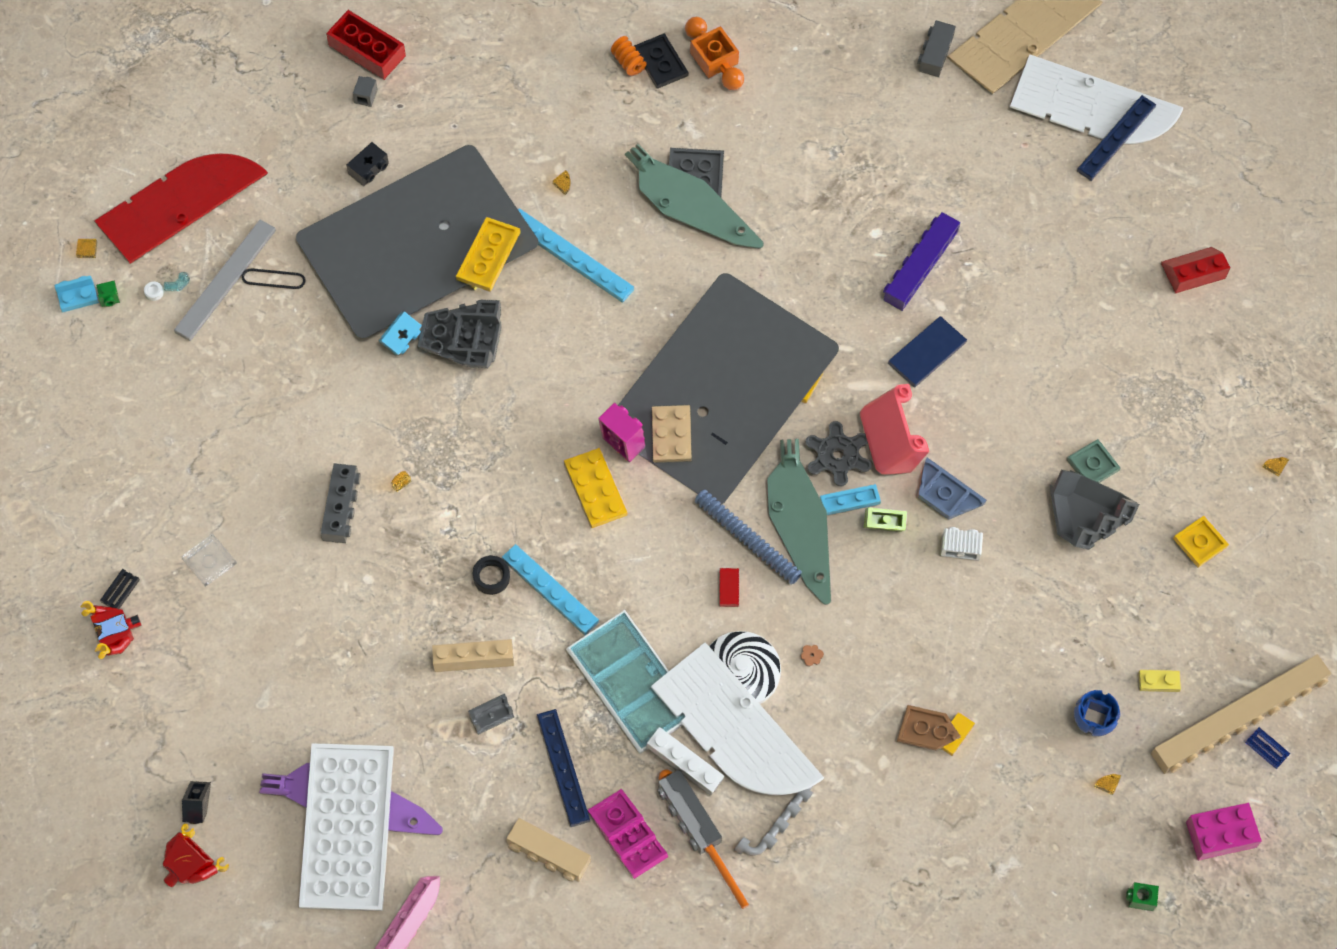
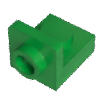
[96,280,120,307]

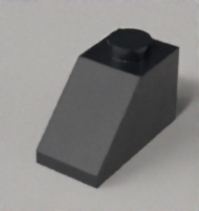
[182,781,211,824]

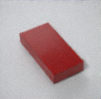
[719,568,739,607]

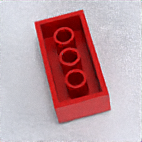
[326,10,406,80]

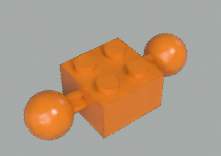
[685,16,744,90]

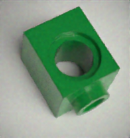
[1126,882,1159,911]

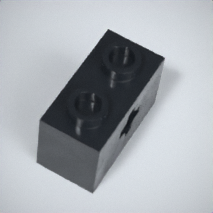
[346,142,389,186]

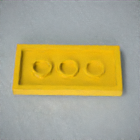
[456,217,520,292]
[564,448,628,528]

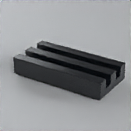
[100,568,140,609]

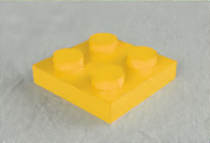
[1173,516,1229,568]

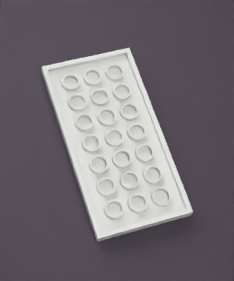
[299,743,394,911]

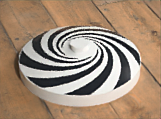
[709,631,781,704]

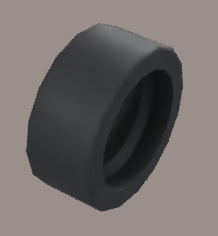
[472,555,510,595]

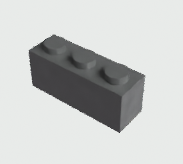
[917,20,956,77]

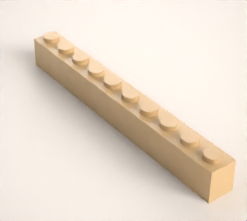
[1151,654,1332,774]

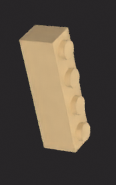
[432,639,514,672]
[507,818,591,882]

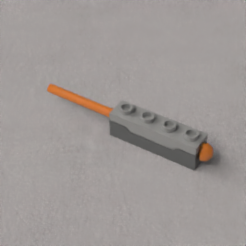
[657,769,749,909]

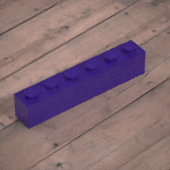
[883,212,961,311]

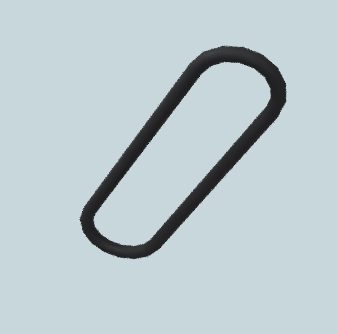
[242,268,306,289]

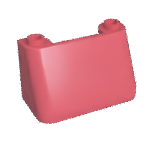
[860,384,929,475]

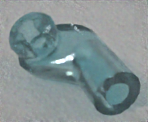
[164,272,190,291]

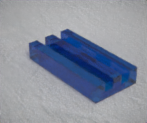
[1245,727,1291,769]

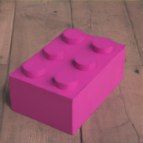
[598,402,645,463]
[1186,803,1262,861]

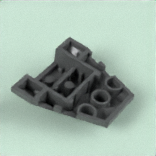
[418,300,502,368]

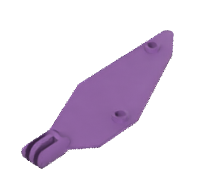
[259,763,443,835]

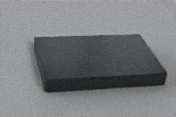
[634,33,689,89]

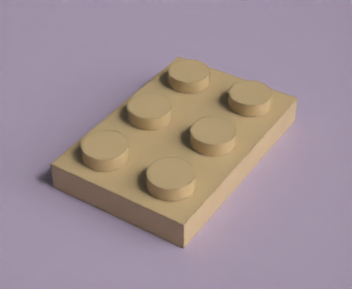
[652,405,692,463]

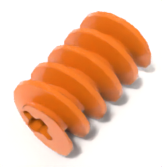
[611,36,647,76]

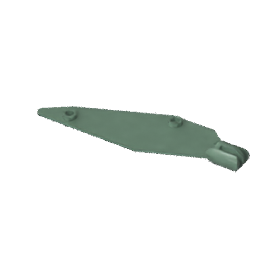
[625,143,764,249]
[767,438,831,605]

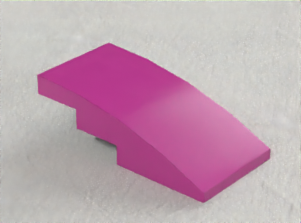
[588,789,668,879]

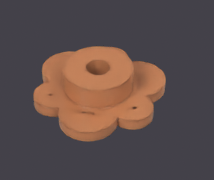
[801,645,824,666]

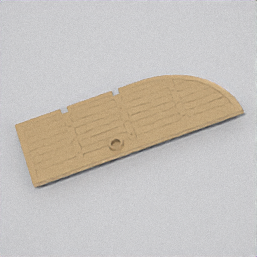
[947,0,1103,94]

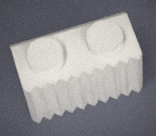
[941,527,983,561]

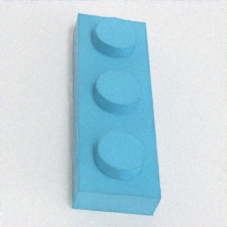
[820,484,881,515]

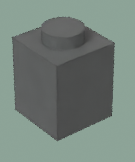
[353,76,378,107]

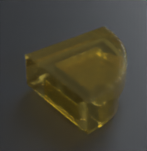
[553,170,571,195]
[1262,457,1289,476]
[1094,774,1121,795]

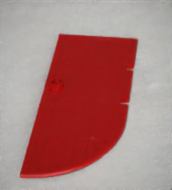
[94,153,268,264]

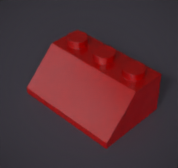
[1161,247,1231,294]

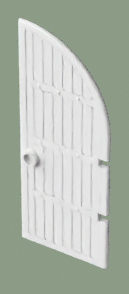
[1010,55,1183,144]
[651,642,824,795]

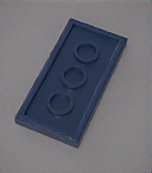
[888,316,967,388]

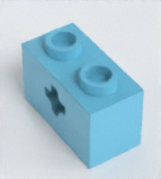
[378,311,422,355]

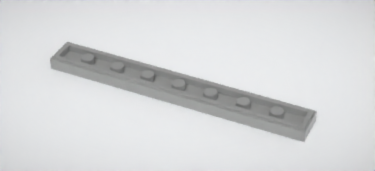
[174,220,276,341]

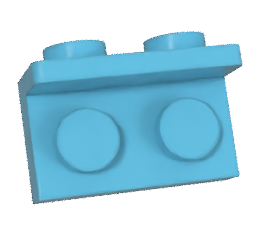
[54,276,99,313]

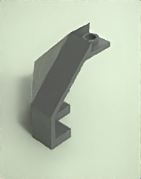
[1049,469,1140,550]

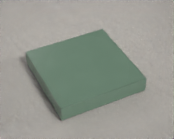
[1067,439,1121,483]

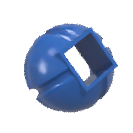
[1074,690,1120,737]

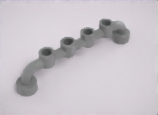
[734,786,813,856]

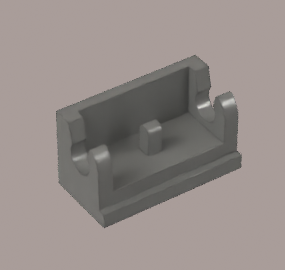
[468,693,514,735]

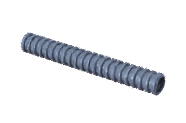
[695,489,802,585]

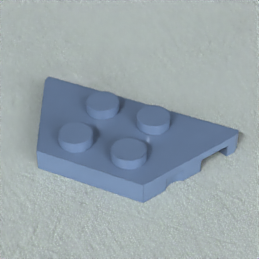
[918,457,987,520]

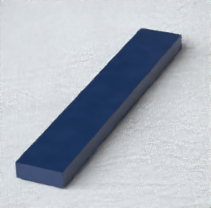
[1077,95,1156,181]
[537,709,590,827]

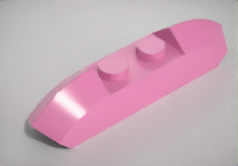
[375,876,440,949]

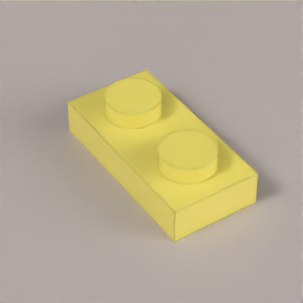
[1139,670,1181,692]

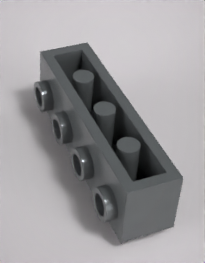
[321,463,361,544]

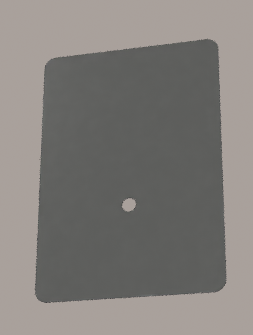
[296,145,538,338]
[618,273,839,505]

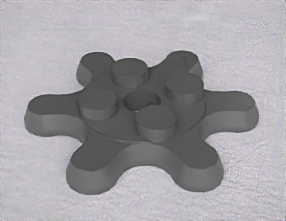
[805,421,872,487]

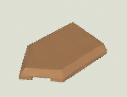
[897,705,961,751]

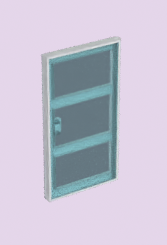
[566,610,685,754]

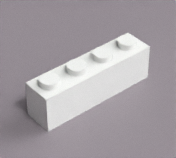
[646,727,724,796]

